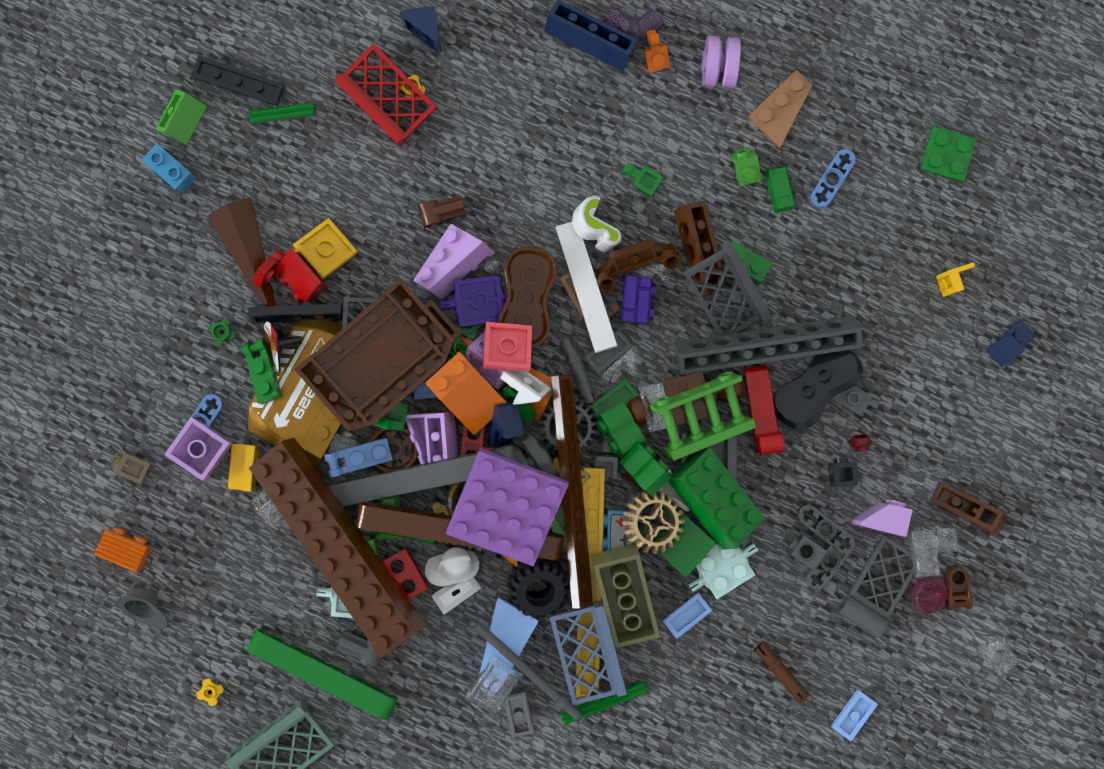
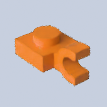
[643,29,671,73]

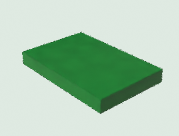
[638,506,717,578]

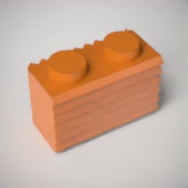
[94,526,152,573]

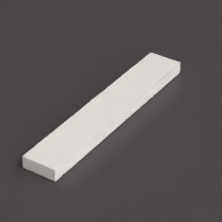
[556,222,617,354]

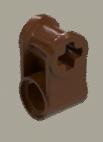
[943,565,973,611]

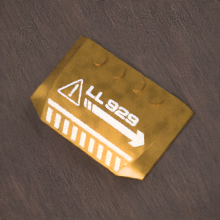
[248,320,342,469]

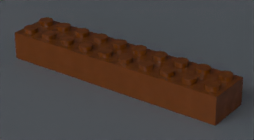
[249,438,426,658]

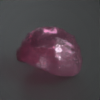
[911,577,947,614]

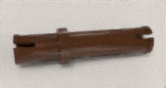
[753,641,809,703]

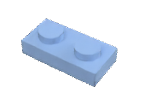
[831,689,878,741]

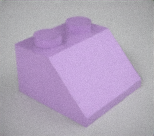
[164,417,234,481]
[851,500,913,537]

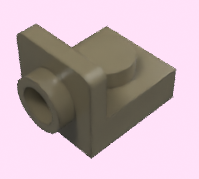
[111,449,151,484]

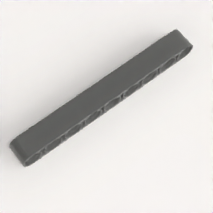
[328,445,517,506]

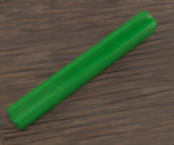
[560,681,648,724]

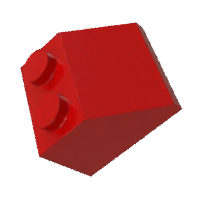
[275,247,329,304]

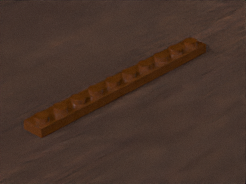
[551,375,593,609]

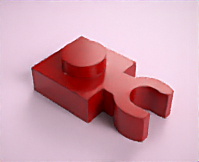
[253,249,285,288]

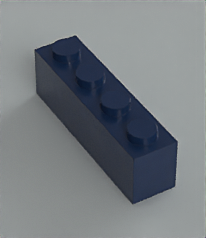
[544,0,638,72]

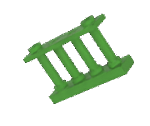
[650,372,756,461]

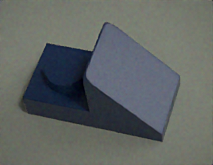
[986,320,1036,367]
[488,401,524,447]

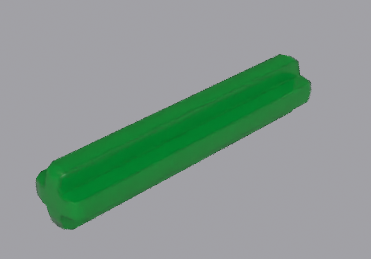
[248,102,316,124]

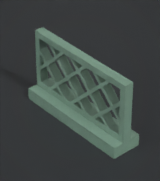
[225,699,335,769]

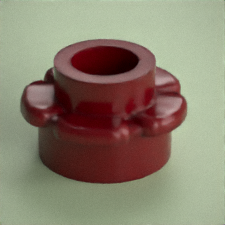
[850,434,873,452]

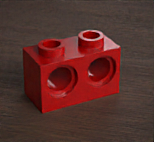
[382,547,429,600]

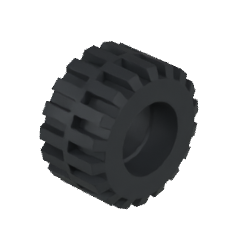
[508,558,569,618]

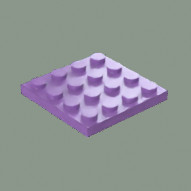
[446,448,569,566]

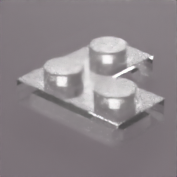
[908,528,959,578]

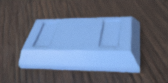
[663,593,712,639]

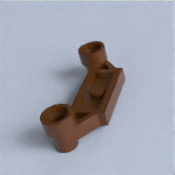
[597,238,681,292]

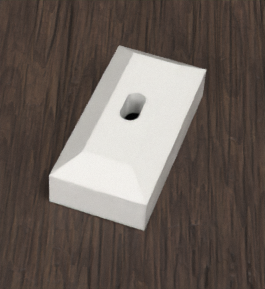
[431,577,482,615]

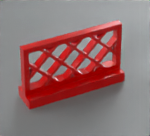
[334,43,437,147]

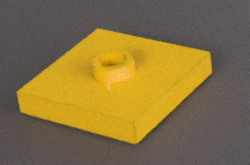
[293,218,358,281]

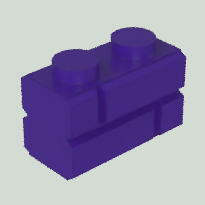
[620,276,656,325]

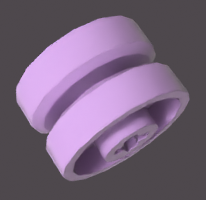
[702,35,741,89]

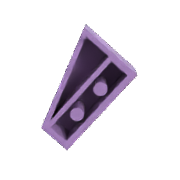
[413,224,495,300]
[405,411,458,464]

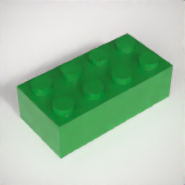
[668,447,765,550]

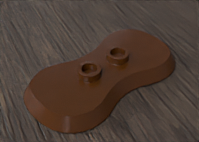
[497,247,557,348]

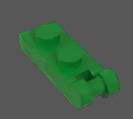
[242,337,282,405]

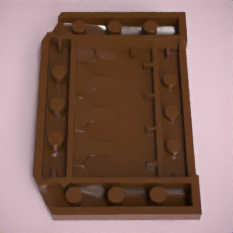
[294,278,454,431]

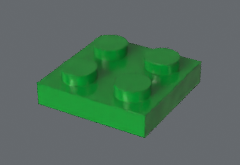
[919,126,977,183]

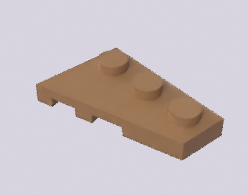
[748,70,812,149]

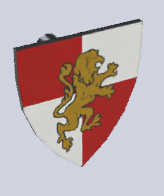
[264,321,301,372]

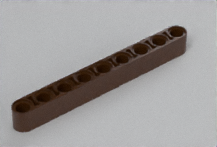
[356,502,564,560]

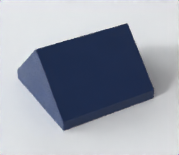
[400,6,442,54]

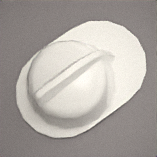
[425,547,479,586]

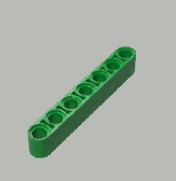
[246,628,398,720]

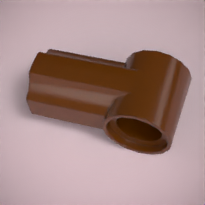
[418,196,466,228]

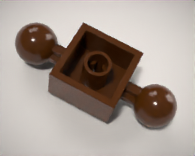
[626,372,743,425]

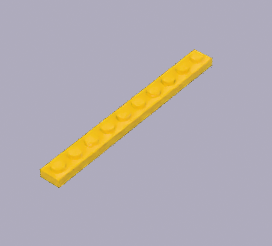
[576,468,605,698]

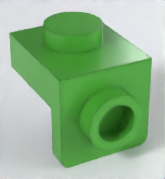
[730,148,762,187]

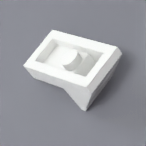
[500,370,551,405]

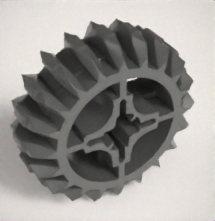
[538,397,599,456]

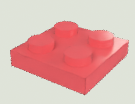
[483,322,532,372]

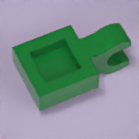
[621,162,663,197]
[503,387,536,421]

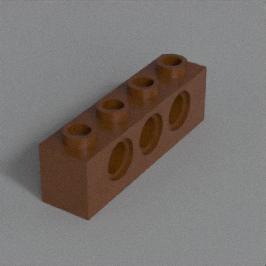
[674,201,727,298]

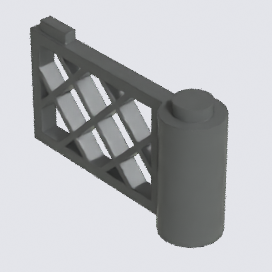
[837,535,924,638]

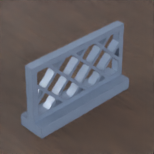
[549,600,627,705]

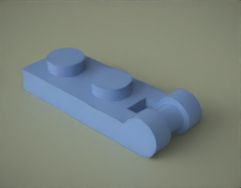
[324,437,393,477]

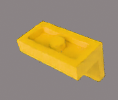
[936,263,976,297]
[228,444,259,492]

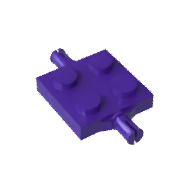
[440,276,507,327]

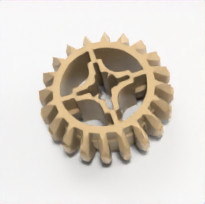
[622,492,685,554]

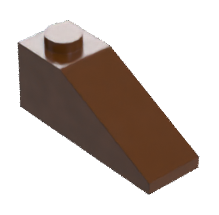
[930,482,1008,537]

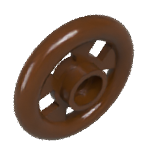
[368,424,419,473]

